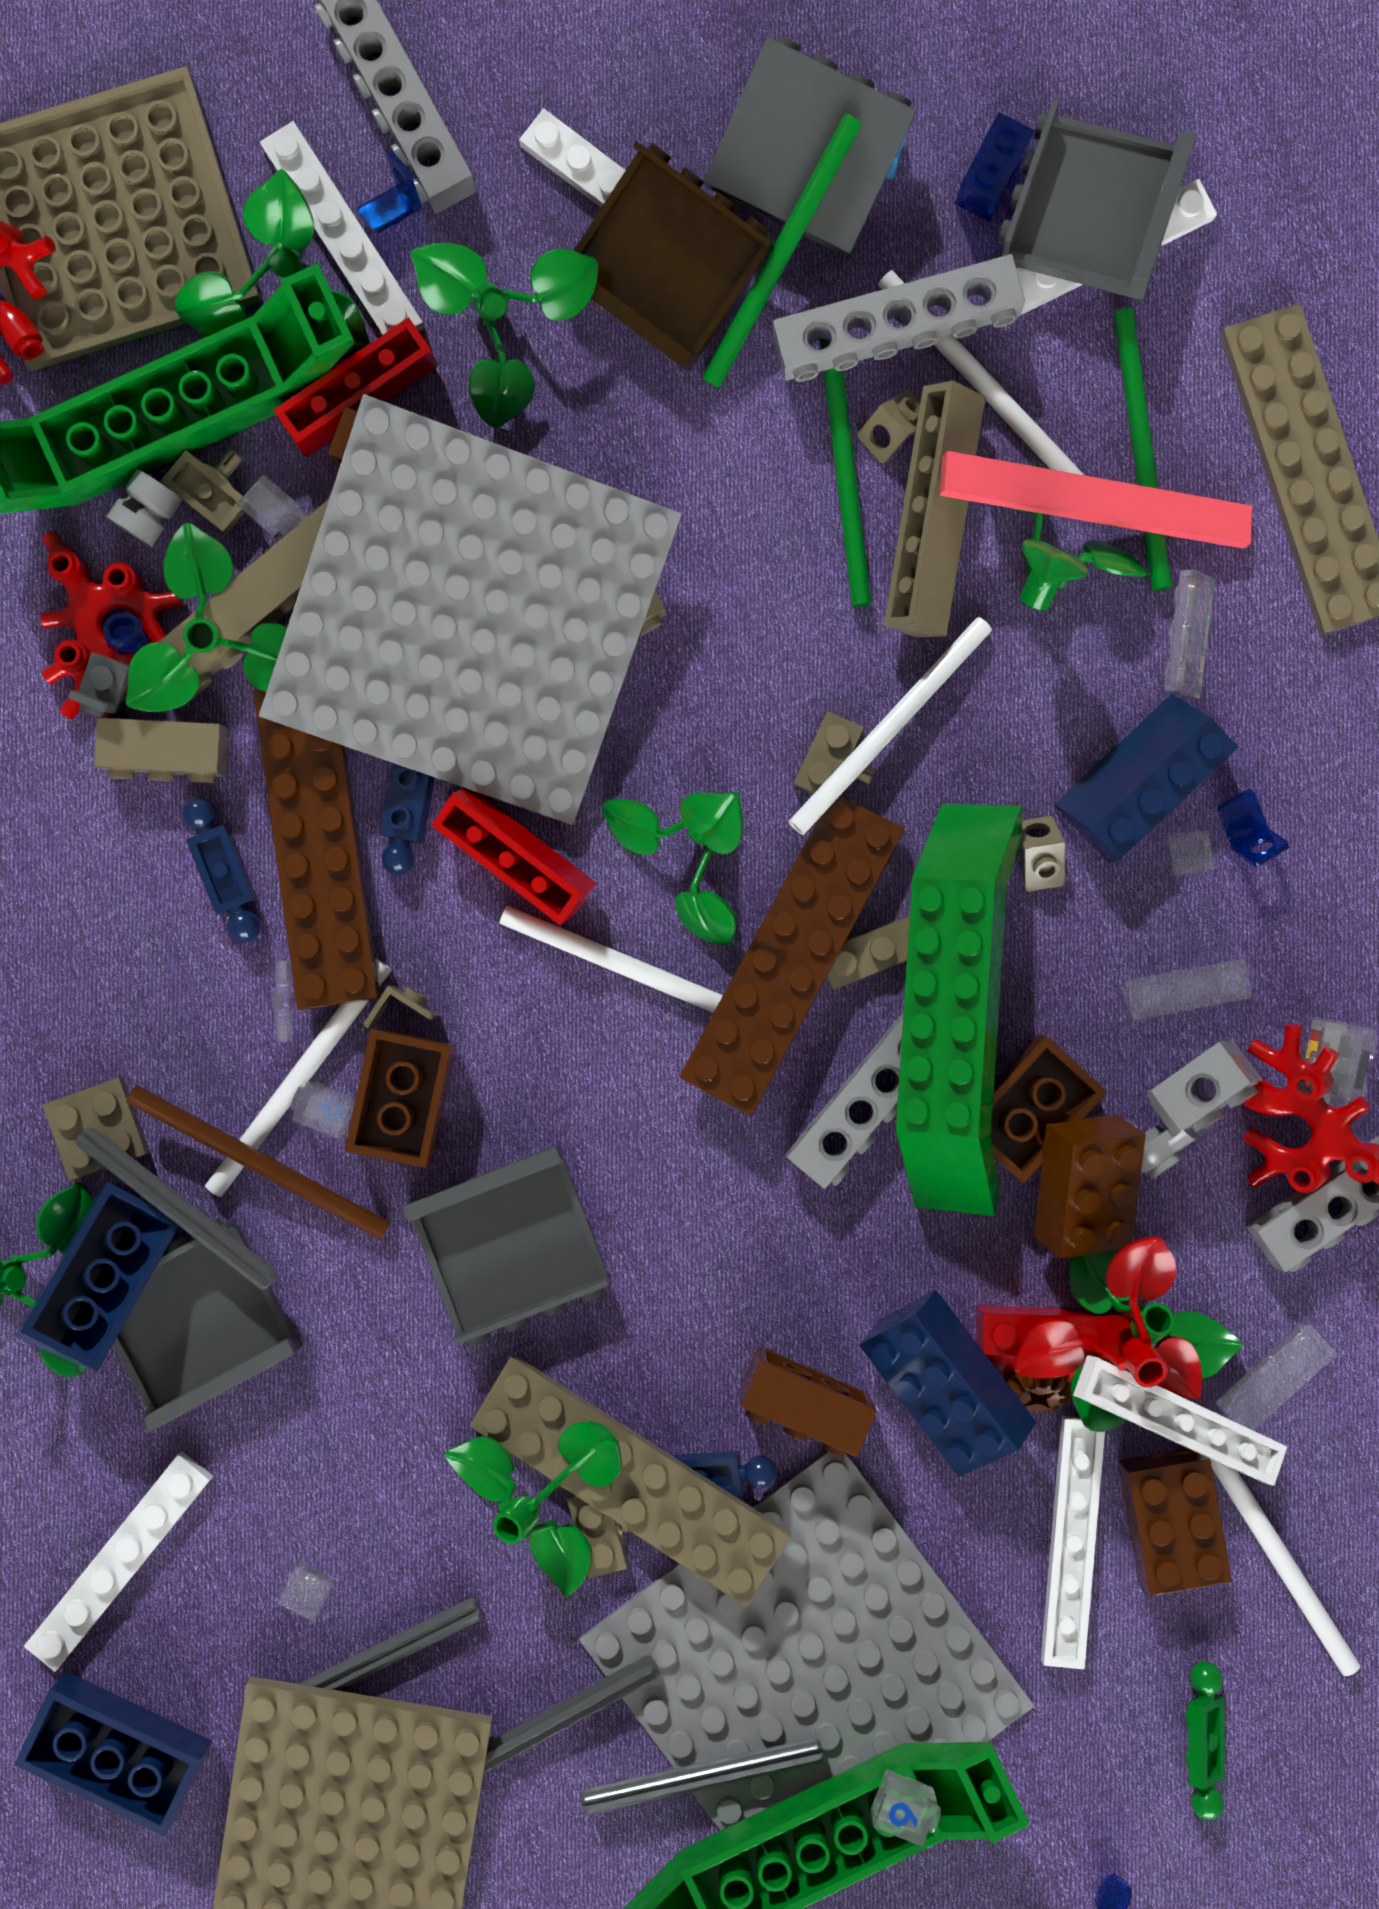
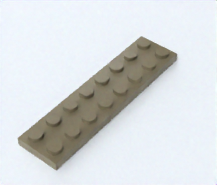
[1219,303,1379,636]
[470,1354,791,1608]

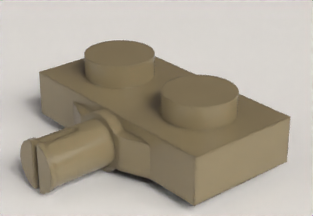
[160,449,252,536]
[793,711,877,795]
[567,1494,630,1579]

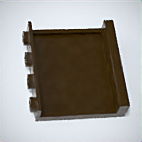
[574,141,773,371]

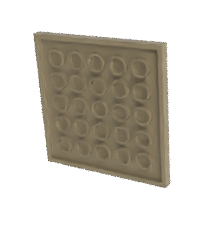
[0,66,261,372]
[213,1676,493,1909]

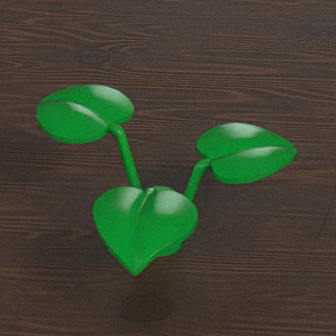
[175,169,370,354]
[410,243,598,428]
[1015,509,1148,610]
[126,523,287,712]
[602,791,743,945]
[0,1182,93,1377]
[1069,1250,1243,1432]
[443,1421,622,1598]

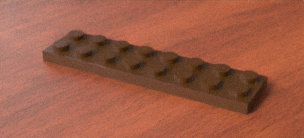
[253,690,381,1011]
[679,796,905,1117]

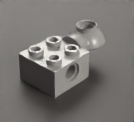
[1141,1039,1263,1180]

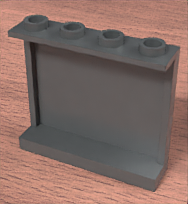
[703,36,916,259]
[997,98,1197,301]
[402,1144,611,1347]
[113,1217,303,1432]

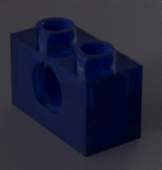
[955,112,1035,222]

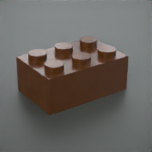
[345,1028,457,1168]
[991,1035,1108,1184]
[1034,1114,1146,1259]
[739,1345,877,1458]
[1118,1448,1232,1596]

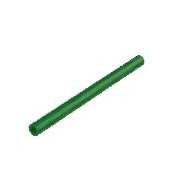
[702,113,863,389]
[1113,308,1172,592]
[819,338,872,608]

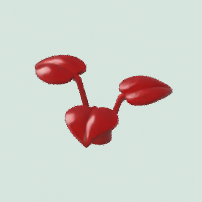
[1013,1236,1202,1400]

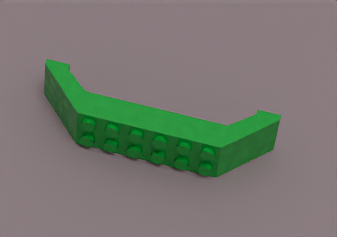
[0,263,355,514]
[896,804,1023,1216]
[623,1742,1030,1909]

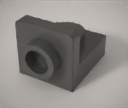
[68,652,130,718]

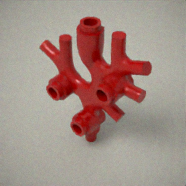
[0,221,56,385]
[40,531,184,720]
[1242,1024,1379,1193]

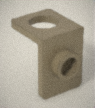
[857,389,921,463]
[1021,816,1065,892]
[363,986,439,1028]

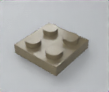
[42,1077,150,1181]

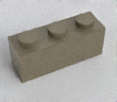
[94,718,229,784]

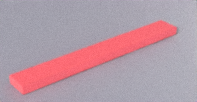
[939,451,1252,549]

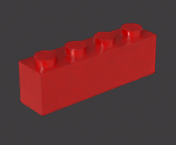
[273,317,438,458]
[431,788,597,926]

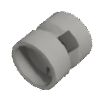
[106,469,183,547]

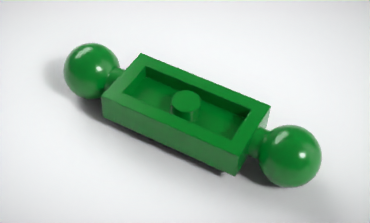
[1185,1661,1225,1820]

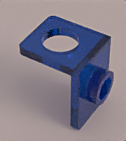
[357,151,422,233]
[1217,788,1290,867]

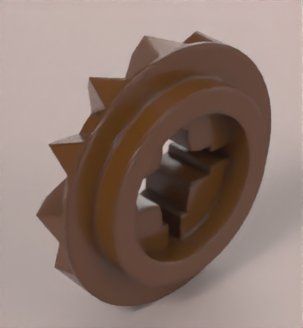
[1007,1374,1071,1414]

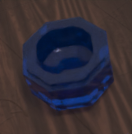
[103,612,146,655]
[1094,1873,1132,1909]

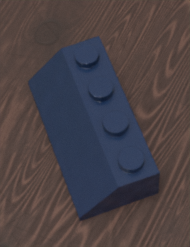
[1054,694,1239,863]
[14,1182,179,1372]

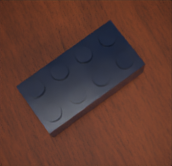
[859,1290,1037,1477]
[14,1671,213,1837]

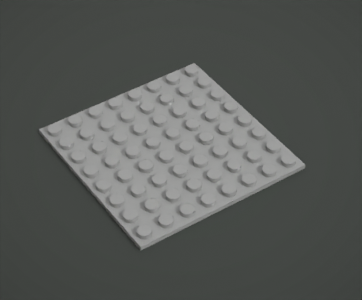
[259,394,682,825]
[579,1451,1034,1831]

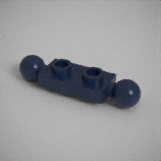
[380,763,435,875]
[182,798,261,942]
[672,1451,777,1497]

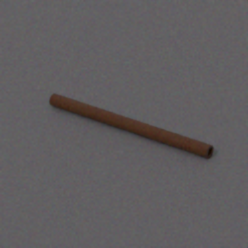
[126,1085,390,1240]

